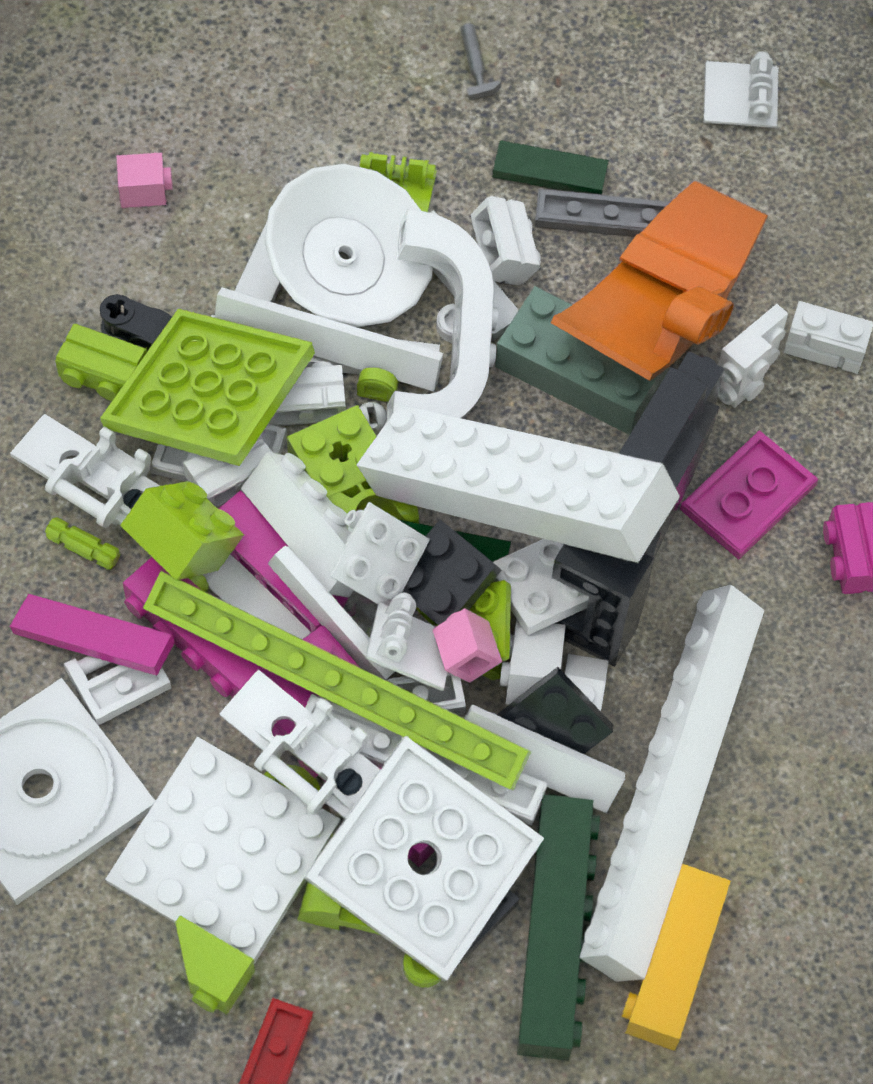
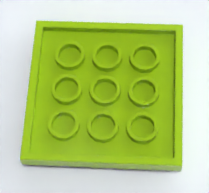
[100,309,315,466]

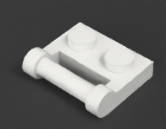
[64,656,171,726]

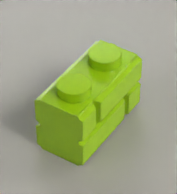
[55,323,147,401]

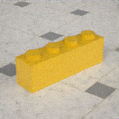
[621,864,731,1051]

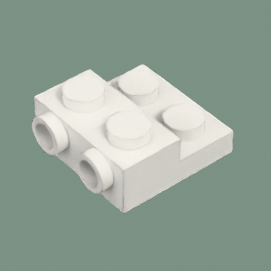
[718,304,788,408]

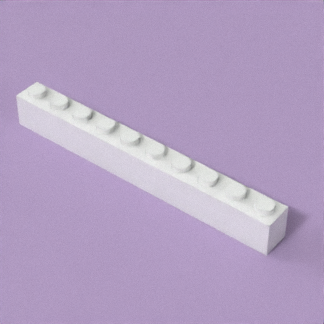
[579,585,764,982]

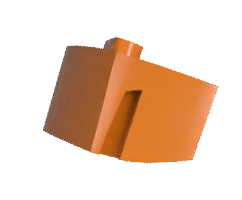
[551,181,768,381]

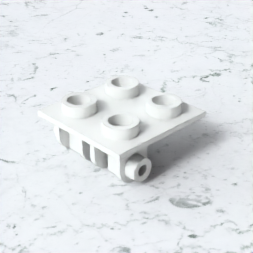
[704,52,778,128]
[329,502,430,606]
[366,593,447,691]

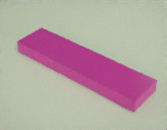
[10,594,175,676]

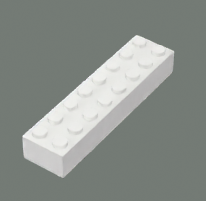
[357,404,680,563]

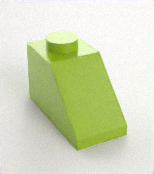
[175,915,255,1015]

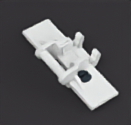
[10,414,160,528]
[220,670,380,819]

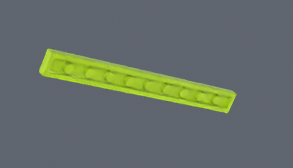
[143,571,532,790]

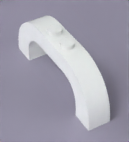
[386,209,498,422]

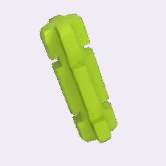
[45,517,120,570]

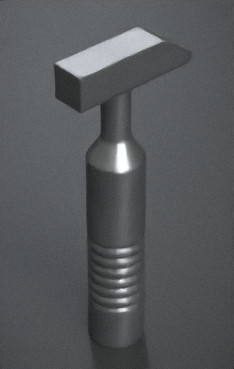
[461,23,502,101]

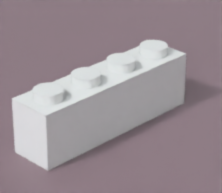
[241,451,358,598]

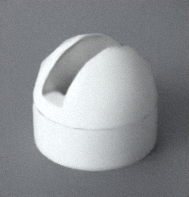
[360,402,386,436]

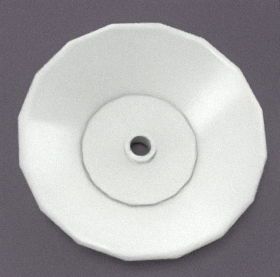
[265,164,433,327]

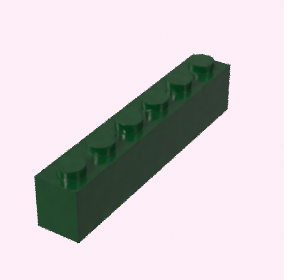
[517,794,600,1061]

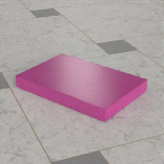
[680,430,818,560]

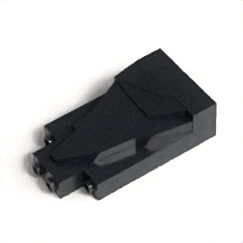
[552,351,725,667]

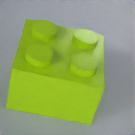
[120,481,244,580]

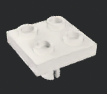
[493,539,589,636]

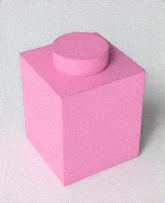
[116,153,172,208]
[432,608,502,683]

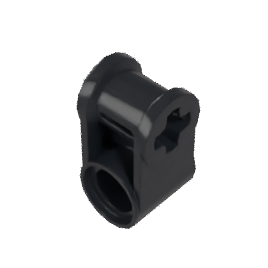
[99,294,172,352]

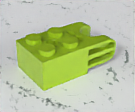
[287,405,419,523]

